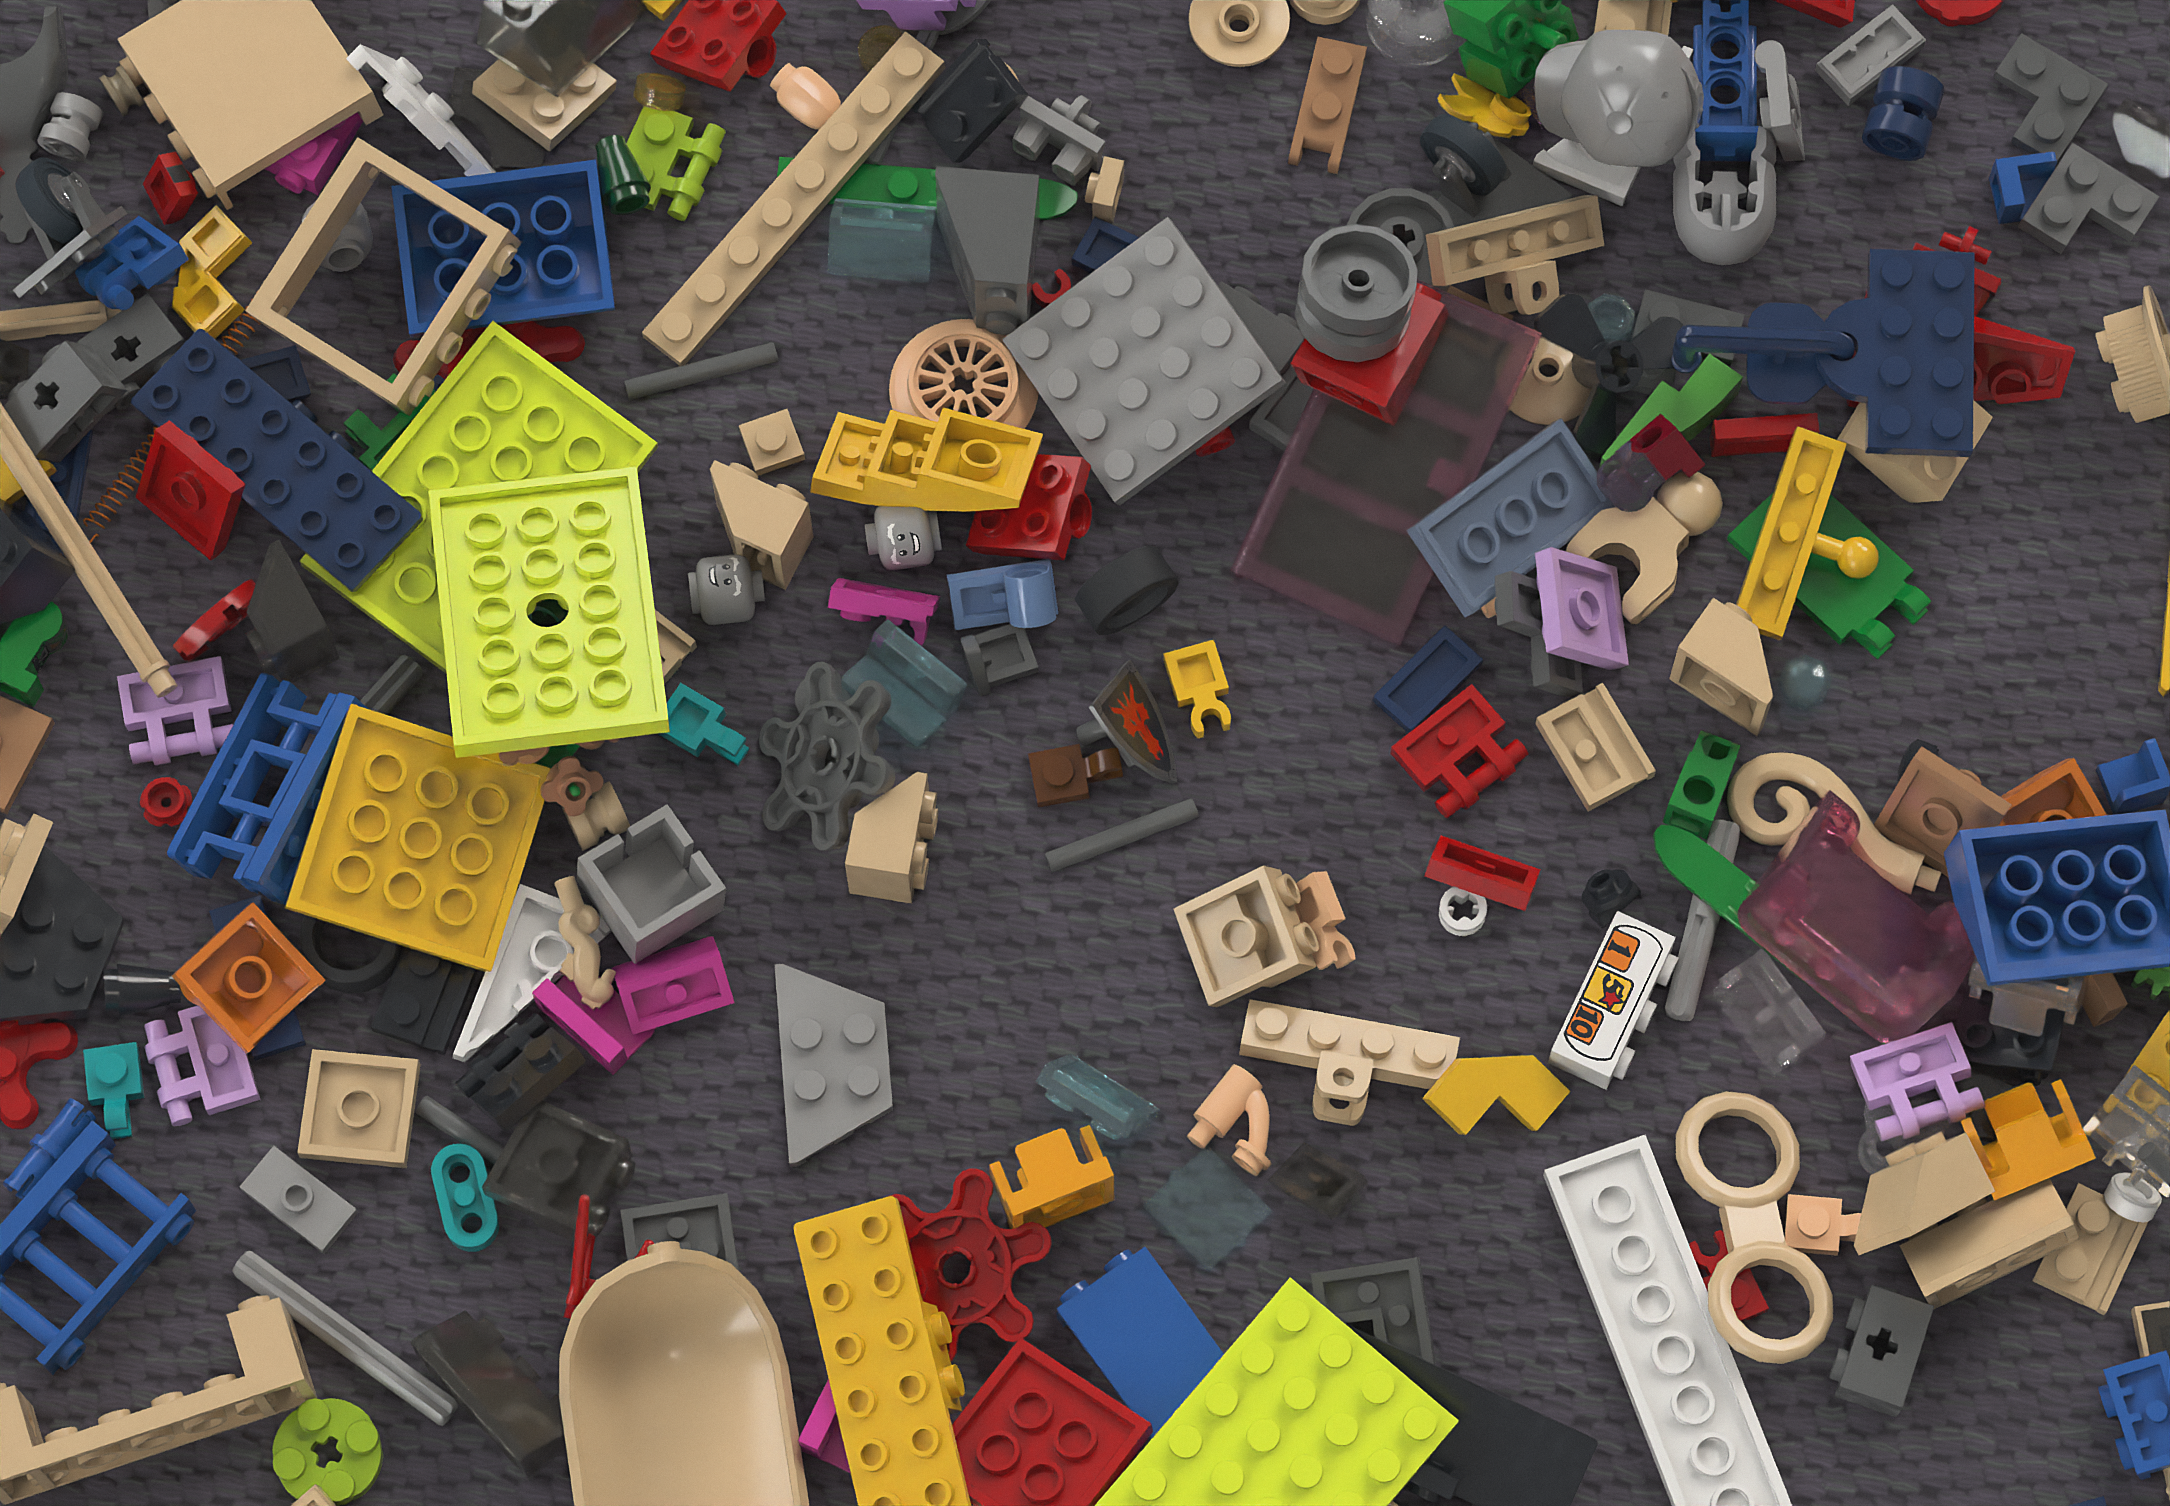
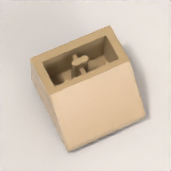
[710,460,813,590]
[845,772,938,904]

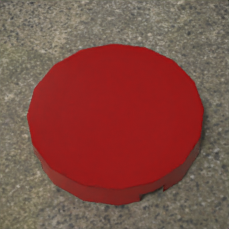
[173,579,264,662]

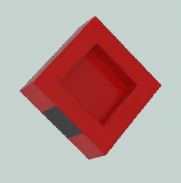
[143,151,198,225]

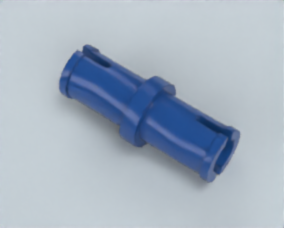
[2,1098,97,1200]

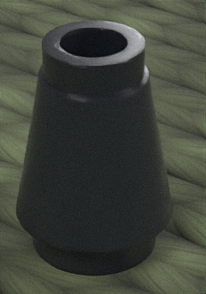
[103,964,181,1017]

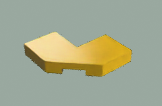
[172,205,252,339]
[1422,1055,1570,1135]

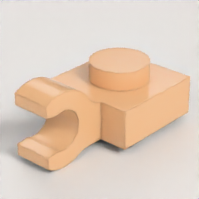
[1294,871,1355,970]
[1784,1194,1861,1256]

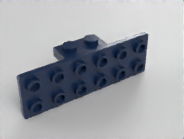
[131,329,423,592]

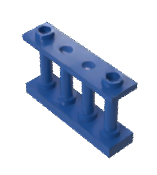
[0,1120,196,1375]

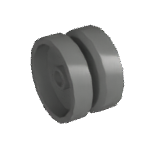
[1347,188,1455,302]
[1295,224,1418,362]

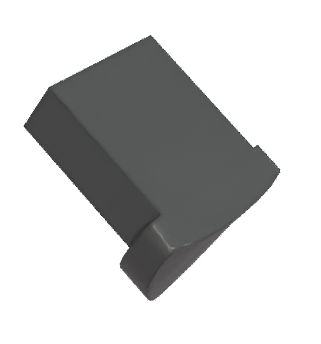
[960,624,1039,696]

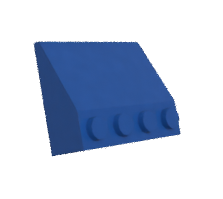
[391,160,615,337]
[1944,810,2170,986]

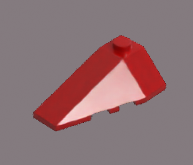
[1847,291,2075,408]

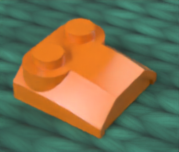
[1999,758,2107,826]
[172,902,326,1054]

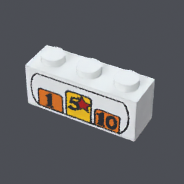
[1548,911,1679,1090]

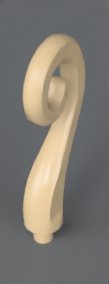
[1727,752,1942,895]

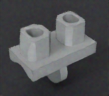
[1012,95,1105,185]

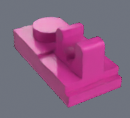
[828,578,940,647]

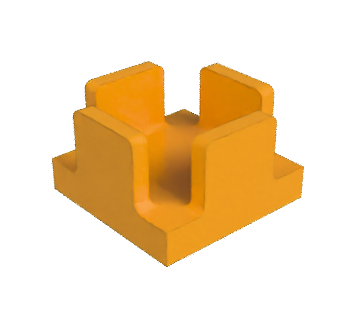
[1960,1079,2096,1201]
[989,1125,1114,1229]

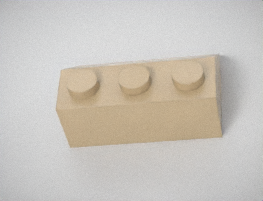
[1899,1178,2079,1309]

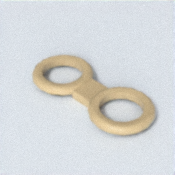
[1676,1091,1833,1364]

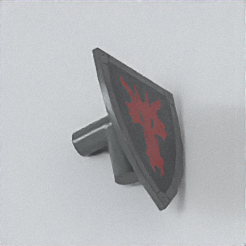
[1077,660,1177,784]

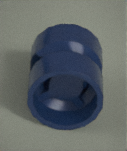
[1862,66,1945,161]

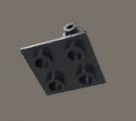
[1955,967,2075,1086]

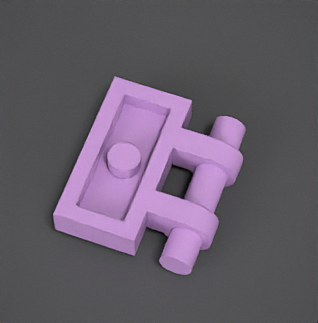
[117,656,234,766]
[144,1005,261,1126]
[1850,1022,1985,1141]

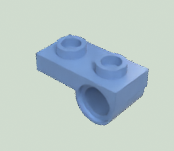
[947,559,1058,630]

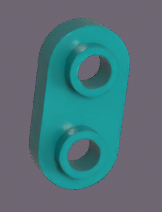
[431,1144,500,1252]

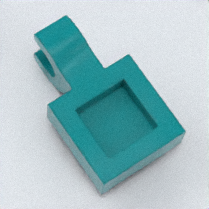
[658,683,749,766]
[83,1042,145,1139]

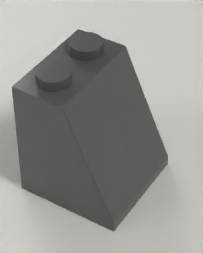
[935,166,1040,335]

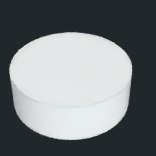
[2104,1172,2162,1222]

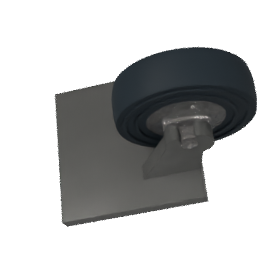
[1420,114,1573,227]
[13,158,128,298]

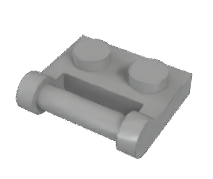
[1754,40,1805,161]

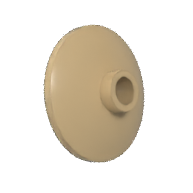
[1189,0,1290,67]
[1496,330,1592,425]

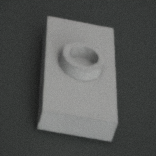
[1815,4,1926,106]
[240,1146,358,1254]

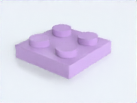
[1535,547,1629,670]

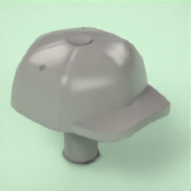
[1534,30,1704,167]

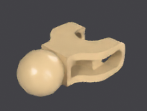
[1566,472,1723,624]

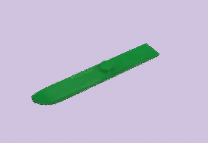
[777,157,1078,220]
[1653,825,1918,1045]

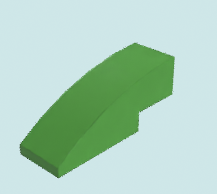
[1598,353,1743,480]

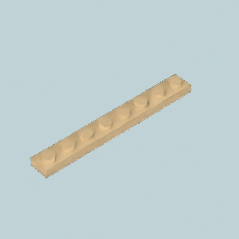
[642,31,945,366]

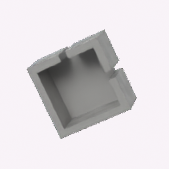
[576,804,726,964]

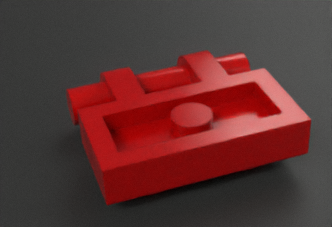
[1390,684,1529,818]

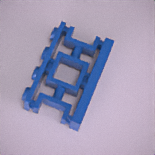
[167,673,370,905]

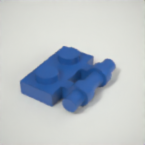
[75,216,189,310]

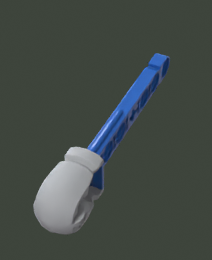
[1673,0,1776,265]

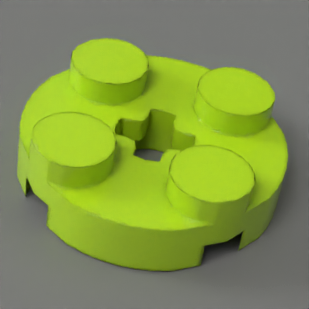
[272,1398,383,1506]

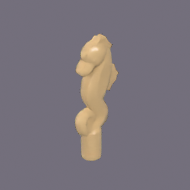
[554,876,616,1011]

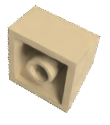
[1837,400,1993,503]
[1670,598,1773,736]
[1854,1132,1995,1255]

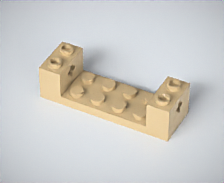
[0,1295,317,1505]

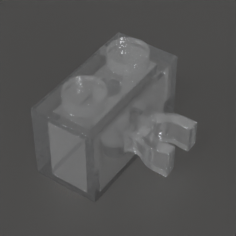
[2083,1065,2170,1198]

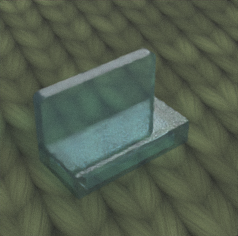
[827,198,937,282]
[841,619,967,746]

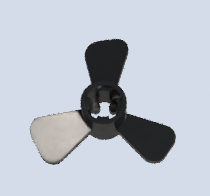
[1534,294,1684,454]

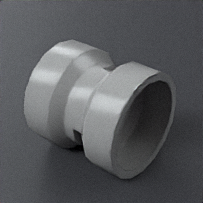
[37,92,103,162]

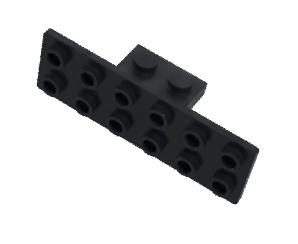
[1345,1323,1598,1506]

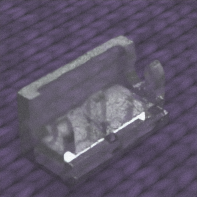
[1711,948,1826,1078]

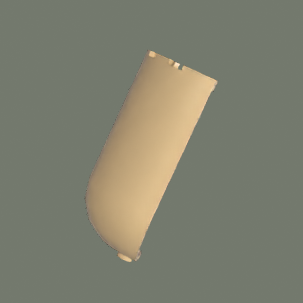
[559,1241,809,1506]

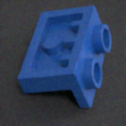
[2098,1350,2170,1480]

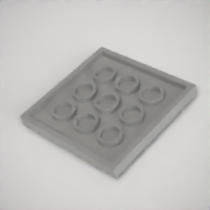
[1002,217,1286,506]

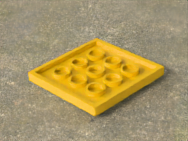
[285,704,551,972]

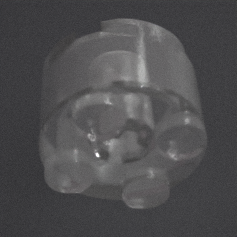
[1366,0,1464,69]

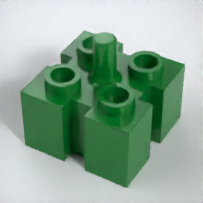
[1443,0,1579,99]

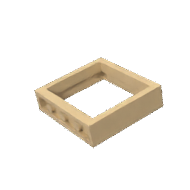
[245,137,521,416]

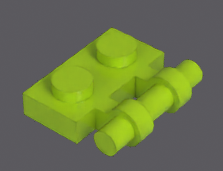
[626,101,726,221]

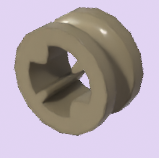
[99,65,145,117]

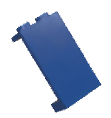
[1057,1247,1224,1440]

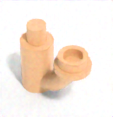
[1187,1064,1271,1176]

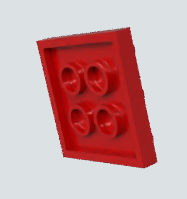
[952,1337,1153,1506]

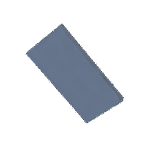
[1406,418,1618,617]

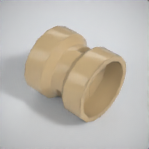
[562,781,630,851]

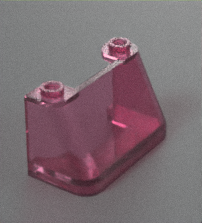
[1738,790,1976,1044]

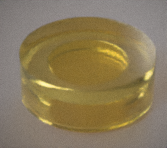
[858,25,903,73]
[633,73,686,111]

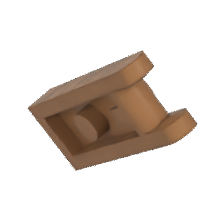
[1288,37,1367,174]

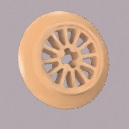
[889,319,1038,429]

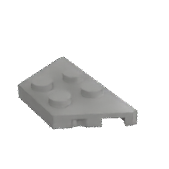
[775,964,893,1167]

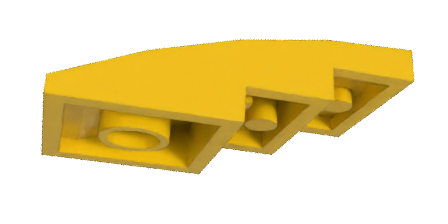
[810,408,1043,512]

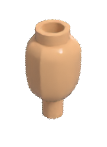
[770,63,841,130]

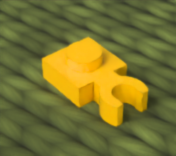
[1163,640,1231,739]

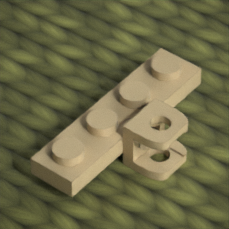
[1426,195,1604,315]
[1239,999,1460,1126]

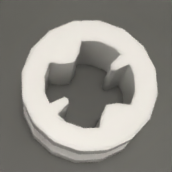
[1439,887,1487,936]

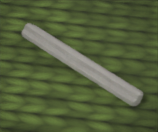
[232,1251,458,1426]

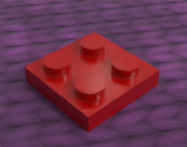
[135,420,246,561]

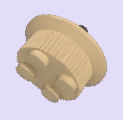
[2096,285,2170,423]

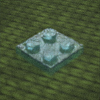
[1036,1054,1161,1140]

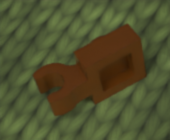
[1028,744,1123,807]

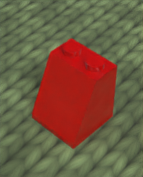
[1291,283,1449,426]

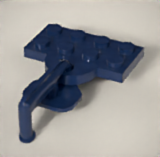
[1671,249,1975,457]

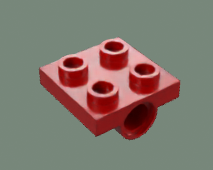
[650,0,787,92]
[966,454,1092,560]

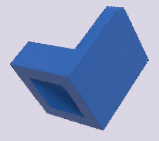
[1989,152,2057,224]
[2096,738,2170,815]

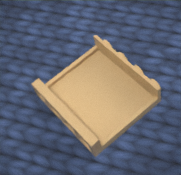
[117,0,383,210]

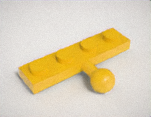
[1736,427,1879,640]

